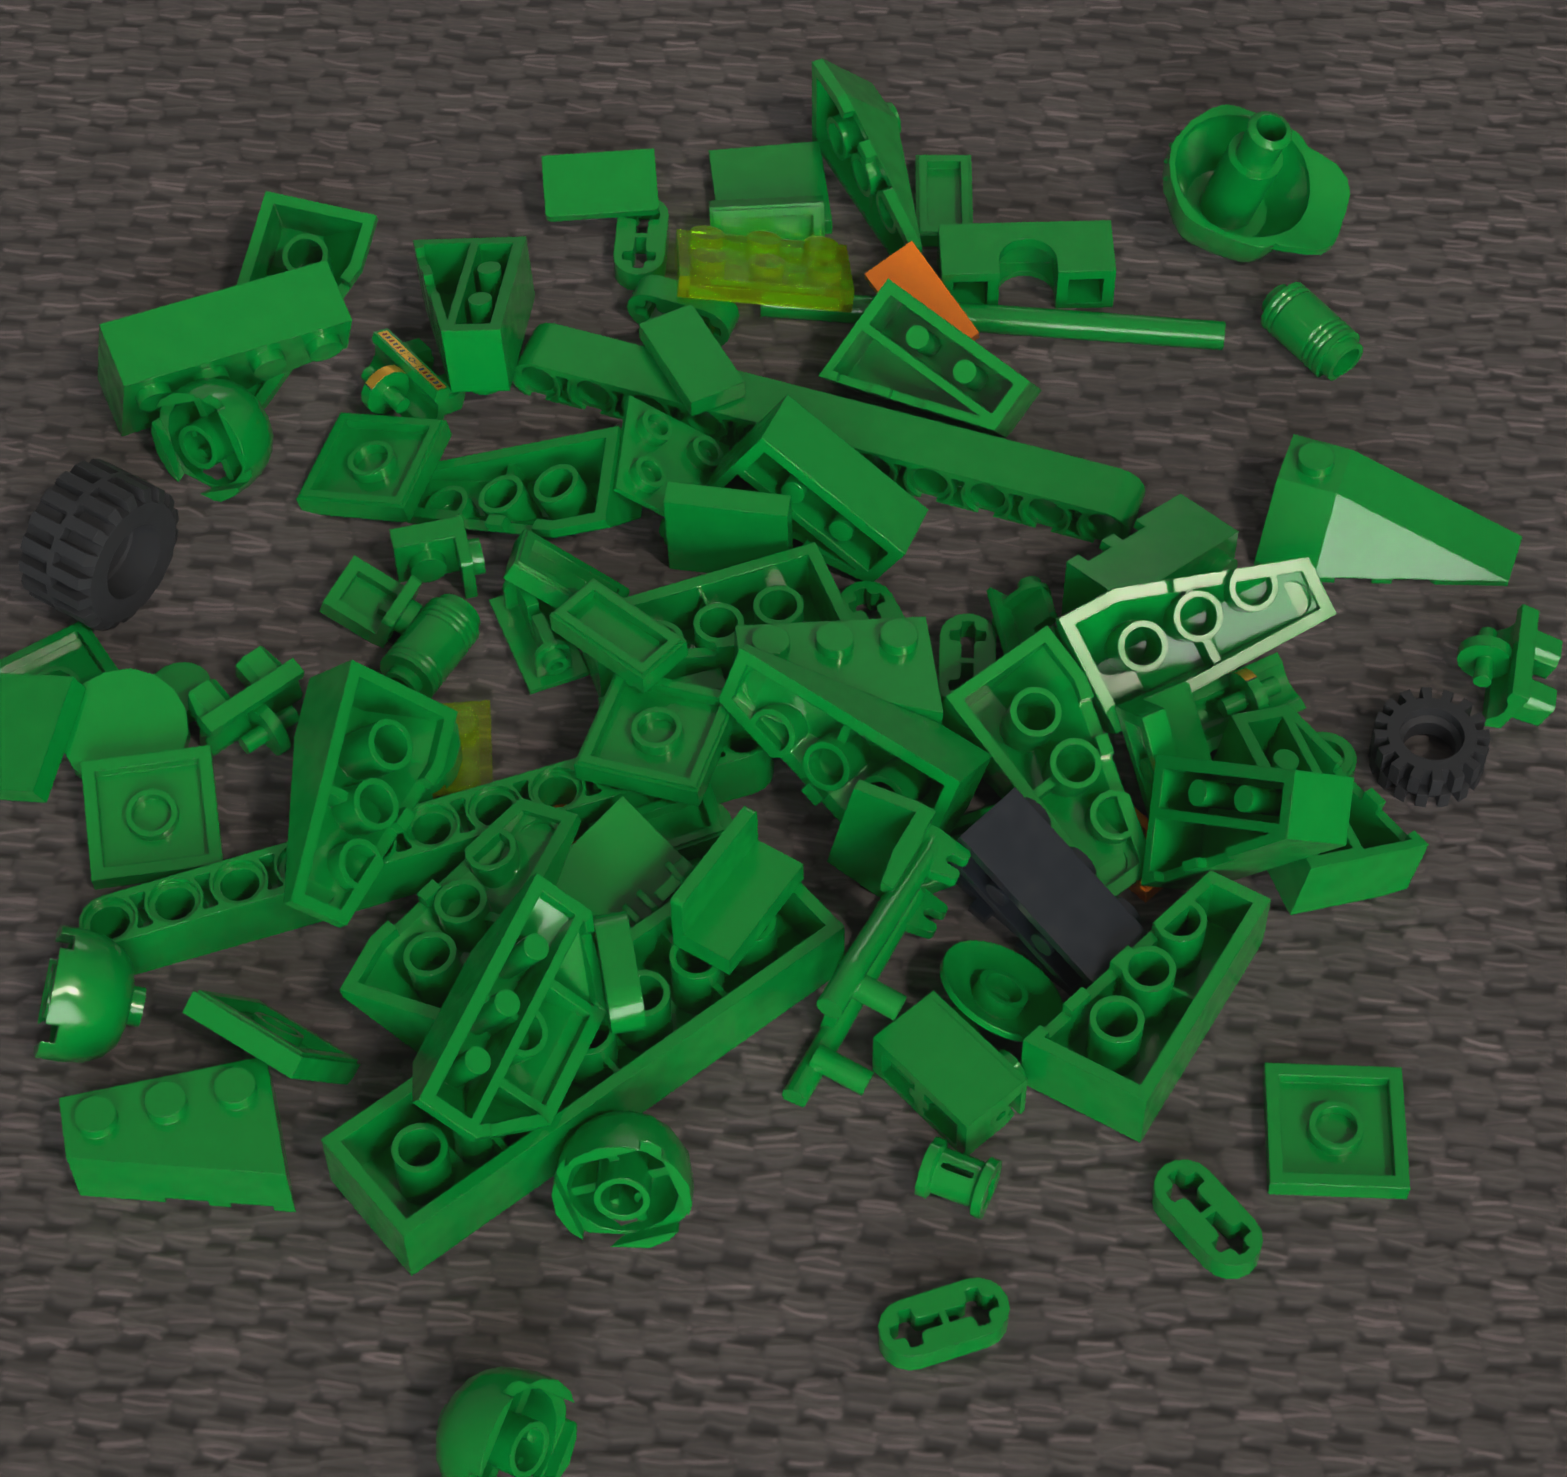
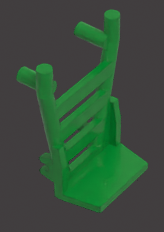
[782,779,971,1107]

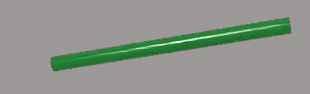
[761,288,1226,350]

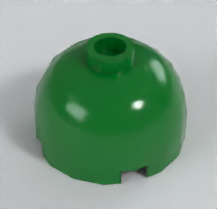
[151,378,274,502]
[33,924,146,1063]
[551,1110,694,1248]
[436,1366,577,1477]

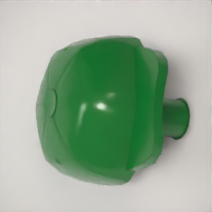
[1162,104,1350,262]

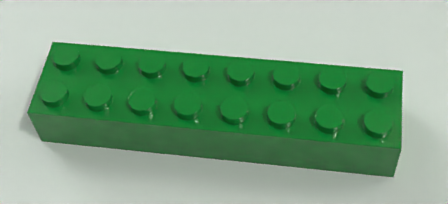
[321,840,845,1276]

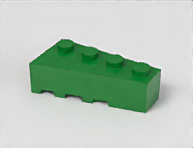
[98,260,352,437]
[582,542,853,697]
[1021,870,1271,1143]

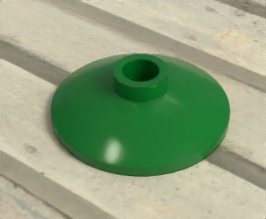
[940,940,1063,1042]

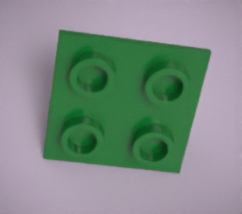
[612,395,729,545]
[556,796,694,951]

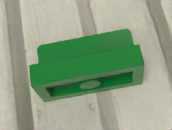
[541,148,659,222]
[1115,680,1212,818]
[670,806,804,975]

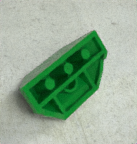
[412,873,607,1142]

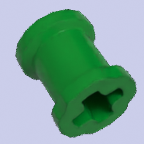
[914,1136,1002,1220]

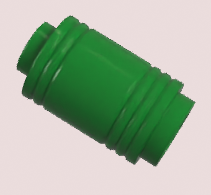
[1260,282,1363,381]
[380,594,480,698]

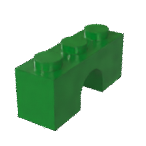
[937,220,1116,309]

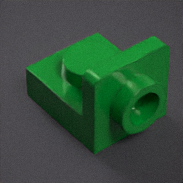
[389,515,486,599]

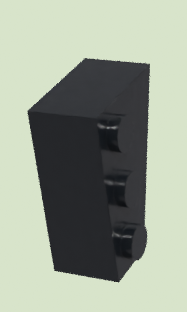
[947,787,1148,996]

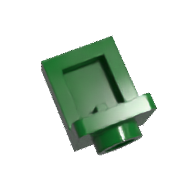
[319,555,424,648]

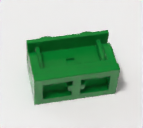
[872,990,1028,1155]

